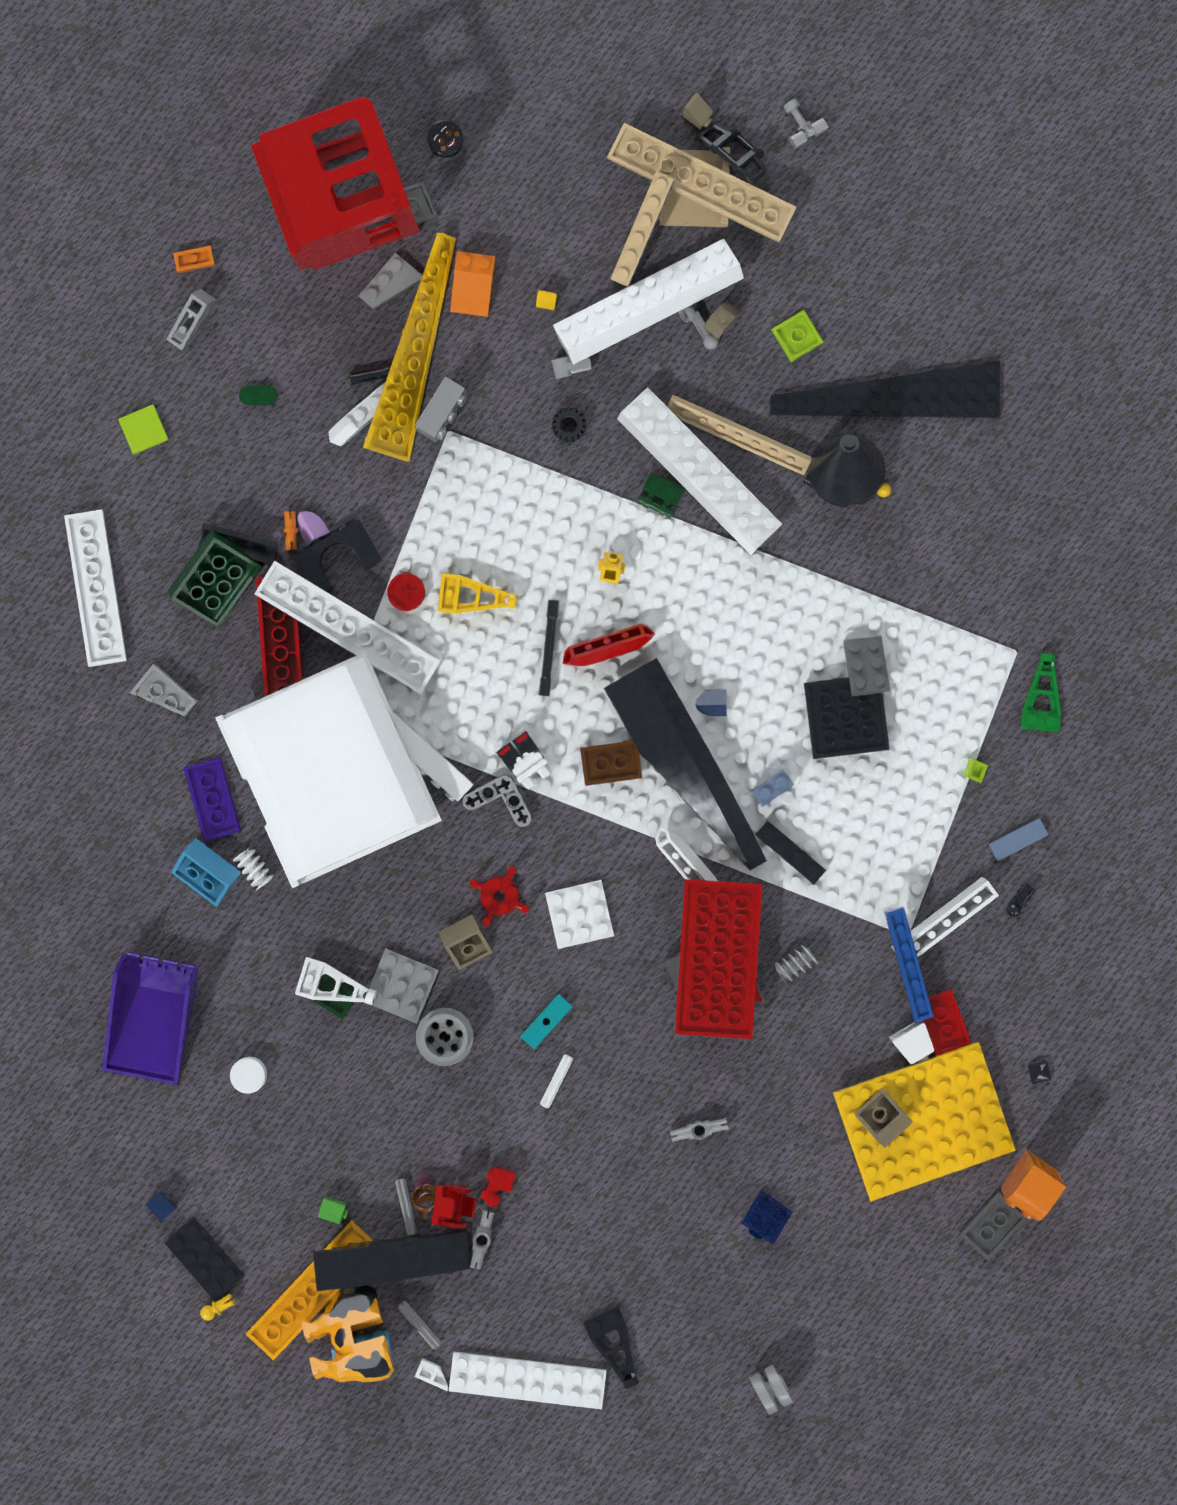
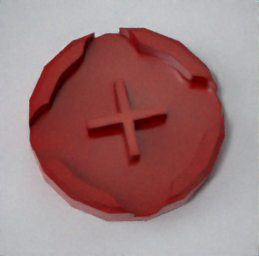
[387,573,426,611]

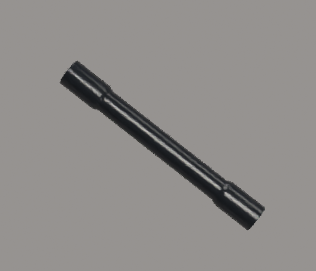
[538,600,559,696]

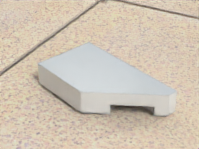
[415,1358,449,1391]

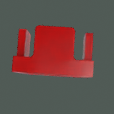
[431,1184,477,1228]

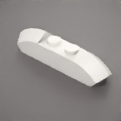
[328,383,385,446]
[655,828,717,881]

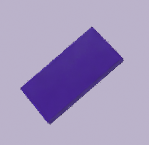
[183,757,241,841]

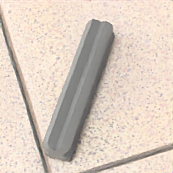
[395,1178,417,1235]
[397,1301,441,1349]

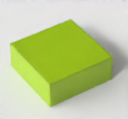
[963,758,988,783]

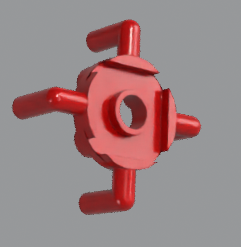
[469,866,529,926]

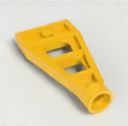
[438,573,517,614]

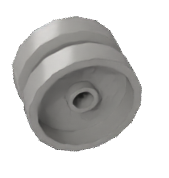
[749,1364,794,1415]

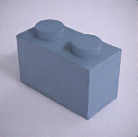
[751,769,794,807]

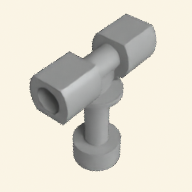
[783,99,829,149]

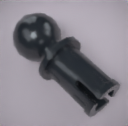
[1006,883,1036,917]

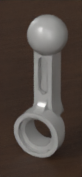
[678,305,718,350]

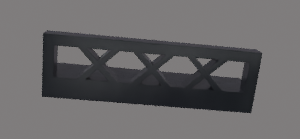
[199,523,278,566]

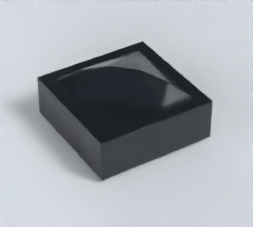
[1028,1061,1051,1084]

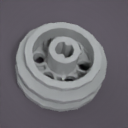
[416,1008,474,1066]

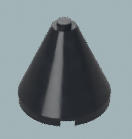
[808,433,885,507]

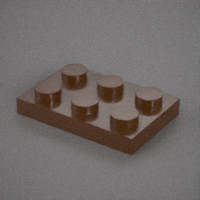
[580,741,642,786]

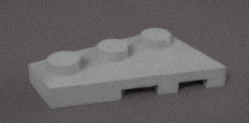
[359,253,423,309]
[130,664,198,716]

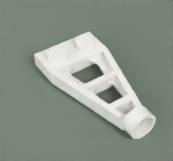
[295,957,377,1005]

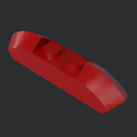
[562,624,655,666]

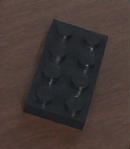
[165,1217,245,1301]

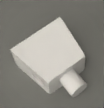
[889,1021,934,1064]

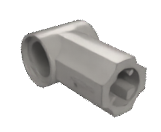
[551,356,592,379]

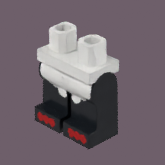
[496,731,551,790]

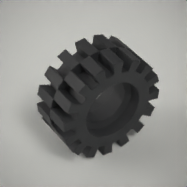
[552,407,586,443]

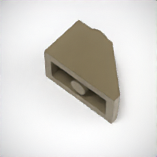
[683,92,713,131]
[704,301,742,339]

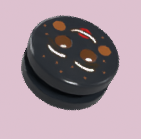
[428,120,463,158]

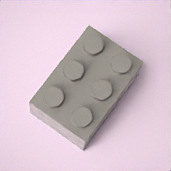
[415,376,467,442]

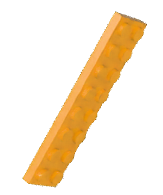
[246,1220,374,1361]

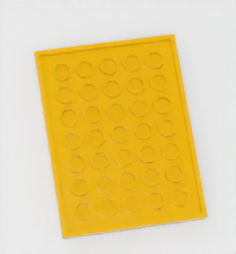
[833,1042,1016,1201]

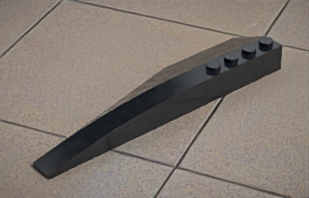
[603,658,767,871]

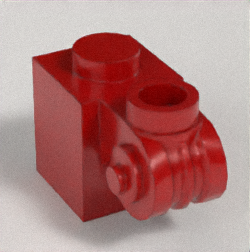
[480,1165,516,1207]

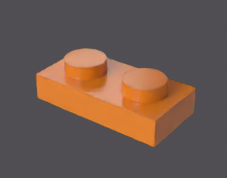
[173,245,215,273]

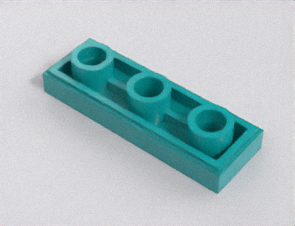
[520,994,573,1049]

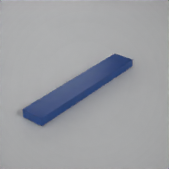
[884,907,934,1023]

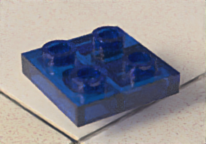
[741,1190,793,1245]

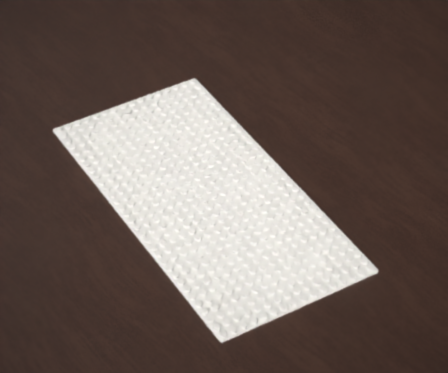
[372,431,1017,931]

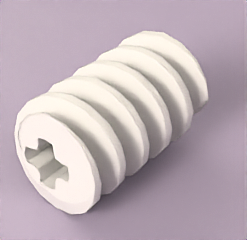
[233,849,274,891]

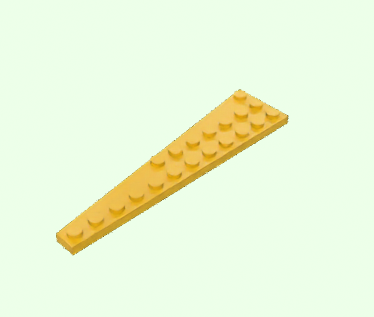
[363,233,456,462]

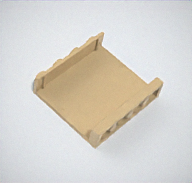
[658,147,730,227]

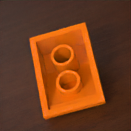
[450,251,496,317]

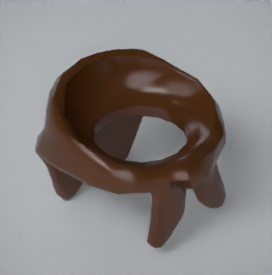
[412,1184,437,1220]

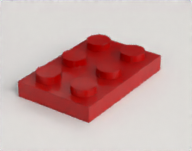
[922,989,972,1057]

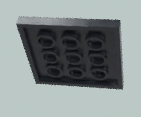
[803,678,890,759]

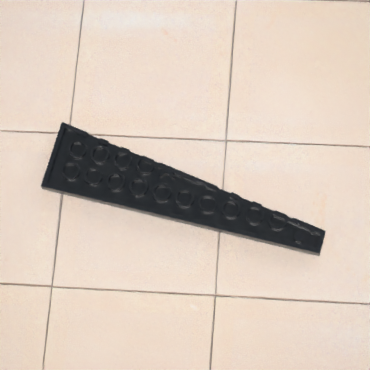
[770,361,1000,418]

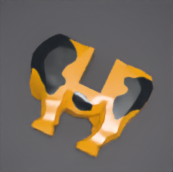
[301,1285,394,1382]

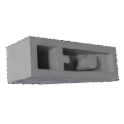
[166,289,216,350]

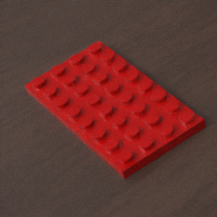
[675,879,762,1039]

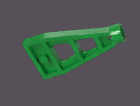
[1020,653,1061,732]

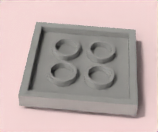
[369,948,439,1024]

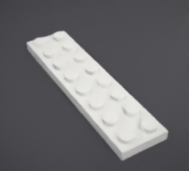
[64,510,127,667]
[449,1352,606,1409]

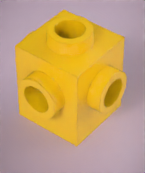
[597,552,626,584]

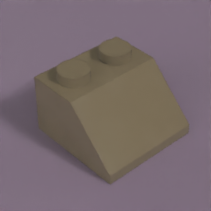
[438,915,493,970]
[854,1088,913,1148]

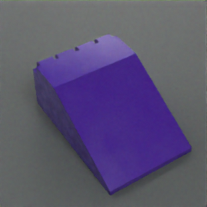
[102,952,199,1085]

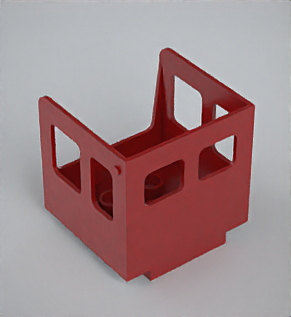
[251,97,420,271]

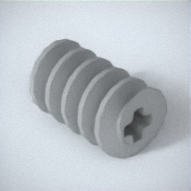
[775,945,818,985]

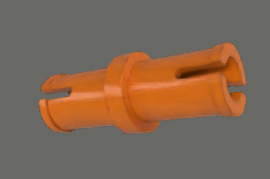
[283,511,298,550]

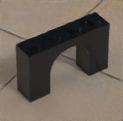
[292,519,383,593]

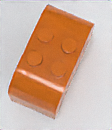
[1001,1149,1066,1221]

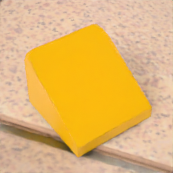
[536,290,557,310]

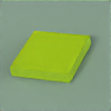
[771,310,824,362]
[118,404,169,455]

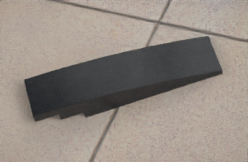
[313,1230,470,1291]

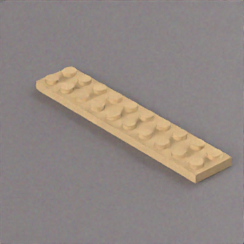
[607,123,797,243]

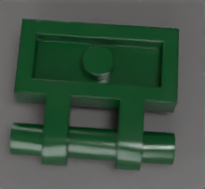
[636,472,685,518]

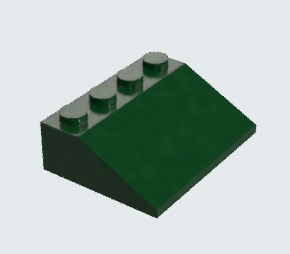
[168,530,262,627]

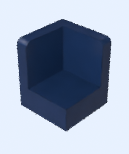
[146,1192,178,1222]

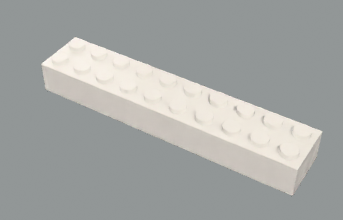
[553,239,744,365]
[617,387,782,555]

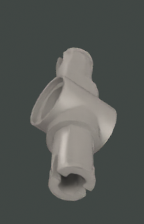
[670,1117,729,1142]
[469,1210,495,1270]

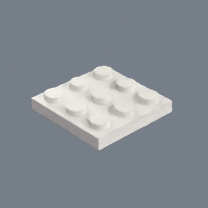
[545,880,614,949]

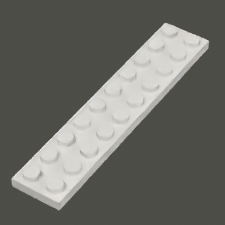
[255,561,440,694]

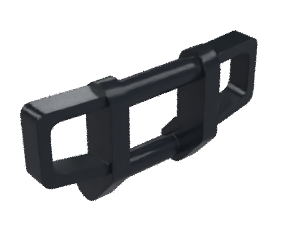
[698,124,766,185]

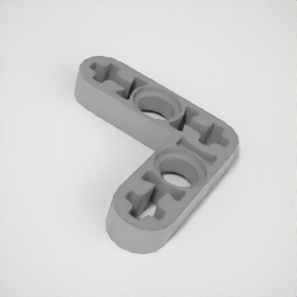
[462,775,532,827]

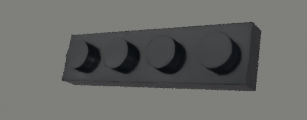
[755,820,826,885]

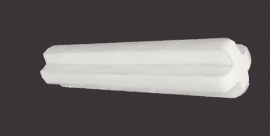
[540,1054,573,1108]

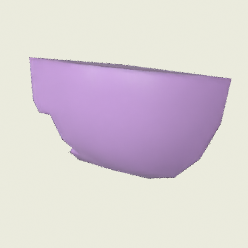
[298,511,329,547]

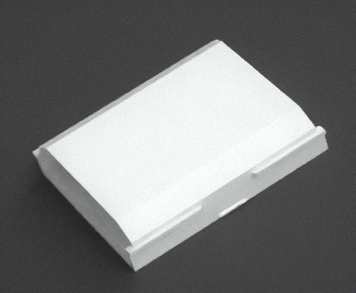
[215,651,442,888]

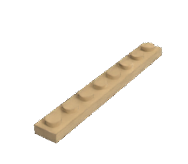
[667,395,811,475]

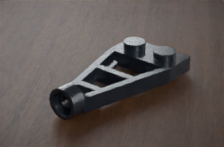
[583,1306,639,1389]

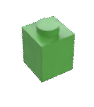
[318,1196,349,1224]

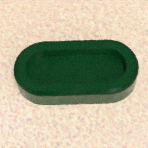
[239,386,278,406]

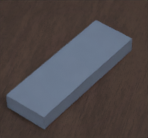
[988,818,1048,861]

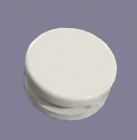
[230,1057,267,1094]

